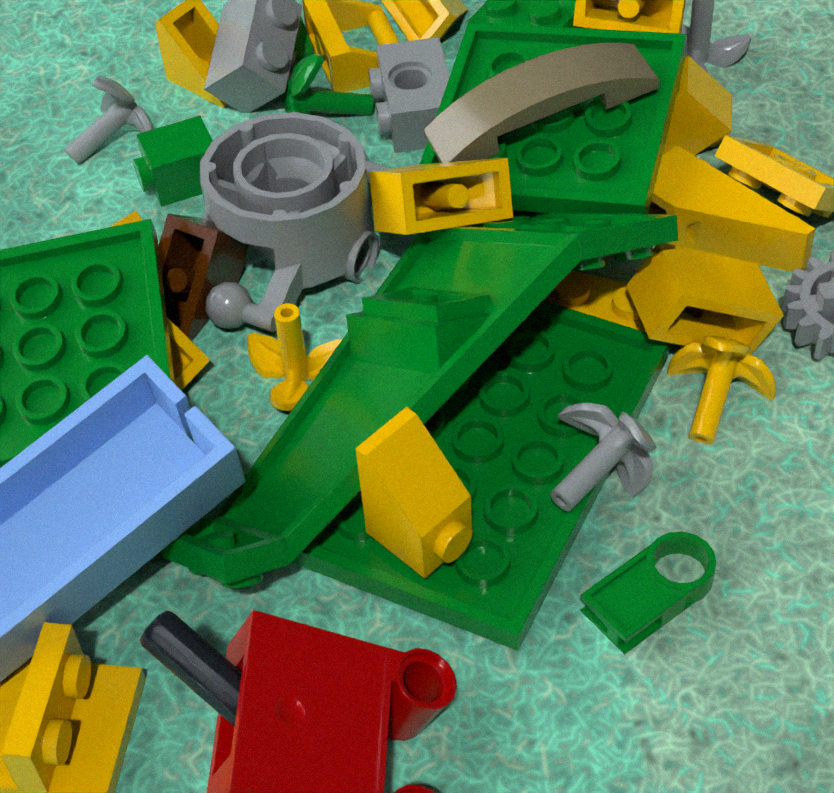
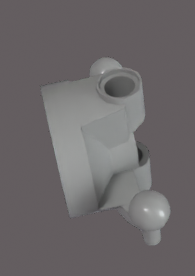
[200,112,391,332]

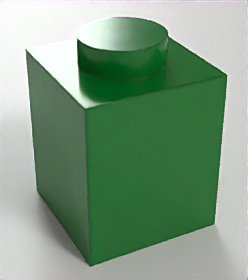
[133,116,213,207]

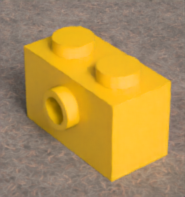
[626,243,784,355]

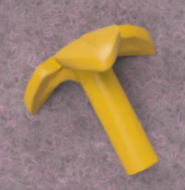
[247,303,342,411]
[667,336,776,445]

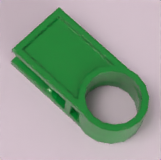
[580,531,716,655]

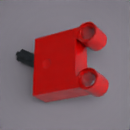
[140,610,457,793]

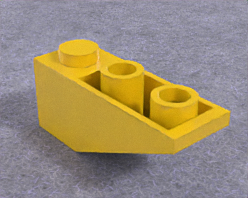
[648,145,816,272]

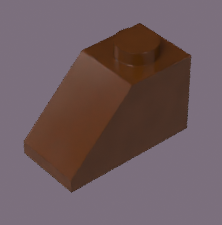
[158,214,249,341]

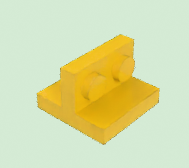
[0,622,146,793]

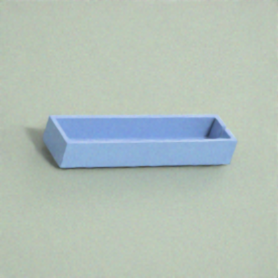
[0,355,246,682]

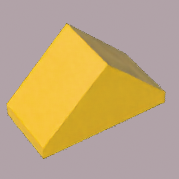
[155,0,228,108]

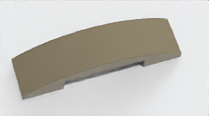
[424,43,660,163]

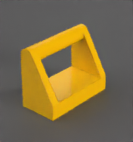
[302,0,400,92]

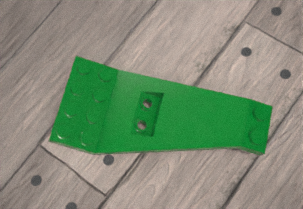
[161,210,678,588]

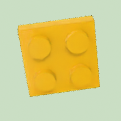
[715,135,834,218]

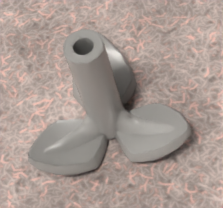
[681,0,751,72]
[64,76,154,165]
[550,403,656,512]

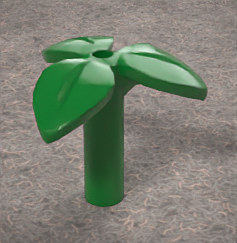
[285,55,374,116]

